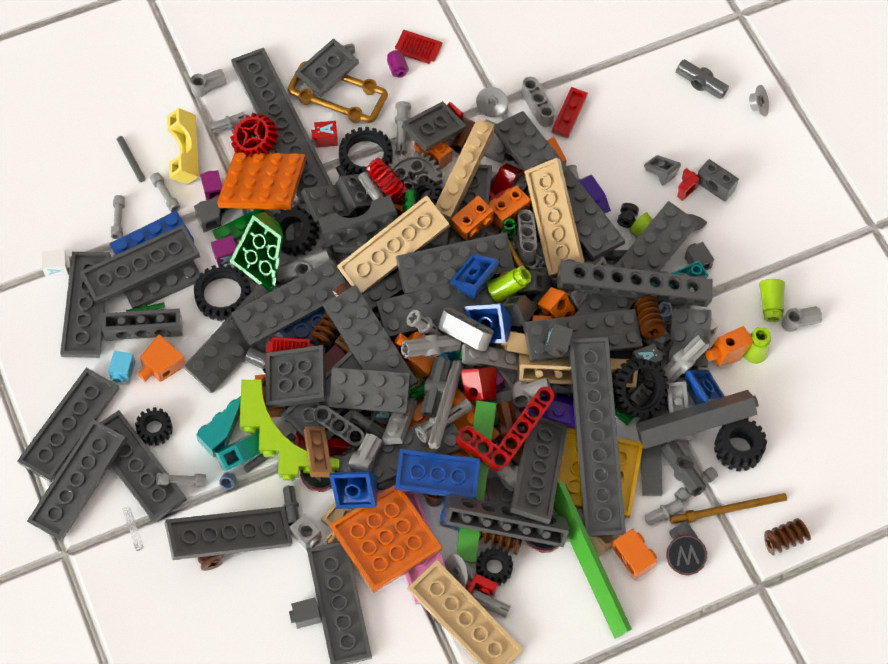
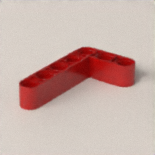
[456,387,554,472]

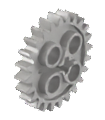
[389,151,443,204]

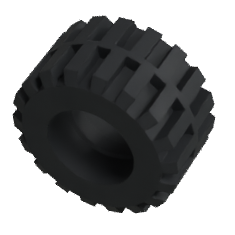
[273,206,320,256]
[714,418,767,471]

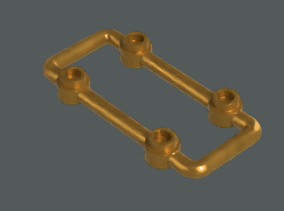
[287,61,388,123]

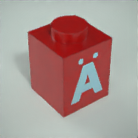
[311,121,338,148]

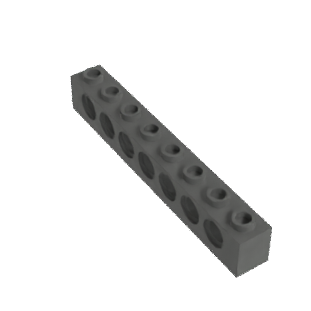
[557,259,713,307]

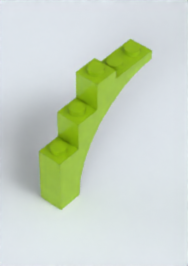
[240,379,339,481]

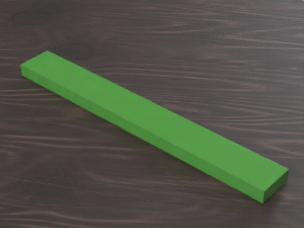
[456,401,496,563]
[554,481,632,639]

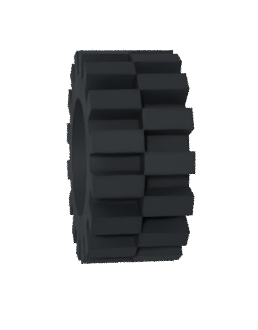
[409,178,443,205]
[135,407,173,446]
[476,546,513,586]

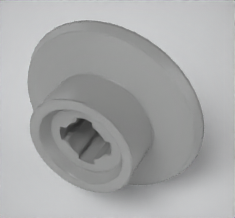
[749,85,769,116]
[476,87,508,117]
[445,554,472,587]

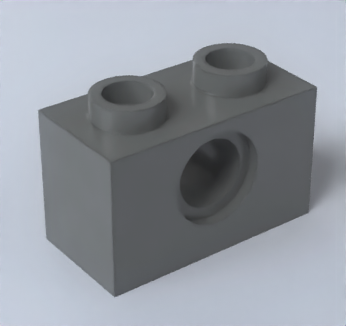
[697,159,739,202]

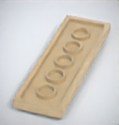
[525,158,584,277]
[337,195,451,294]
[407,560,524,664]

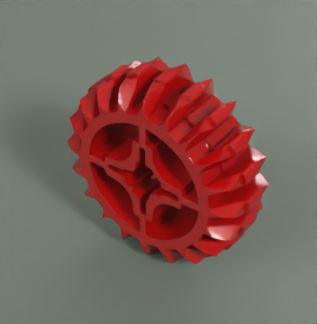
[230,112,279,158]
[366,157,409,204]

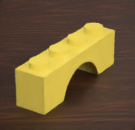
[167,108,199,185]

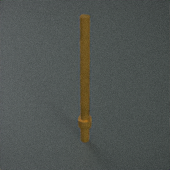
[670,493,787,524]

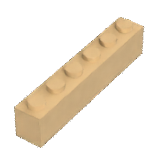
[435,118,494,223]
[517,354,638,387]

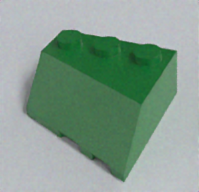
[229,212,283,292]

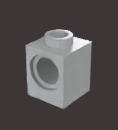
[289,514,322,551]

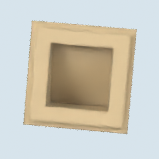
[590,536,616,557]

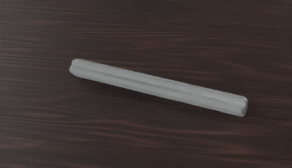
[428,360,463,449]

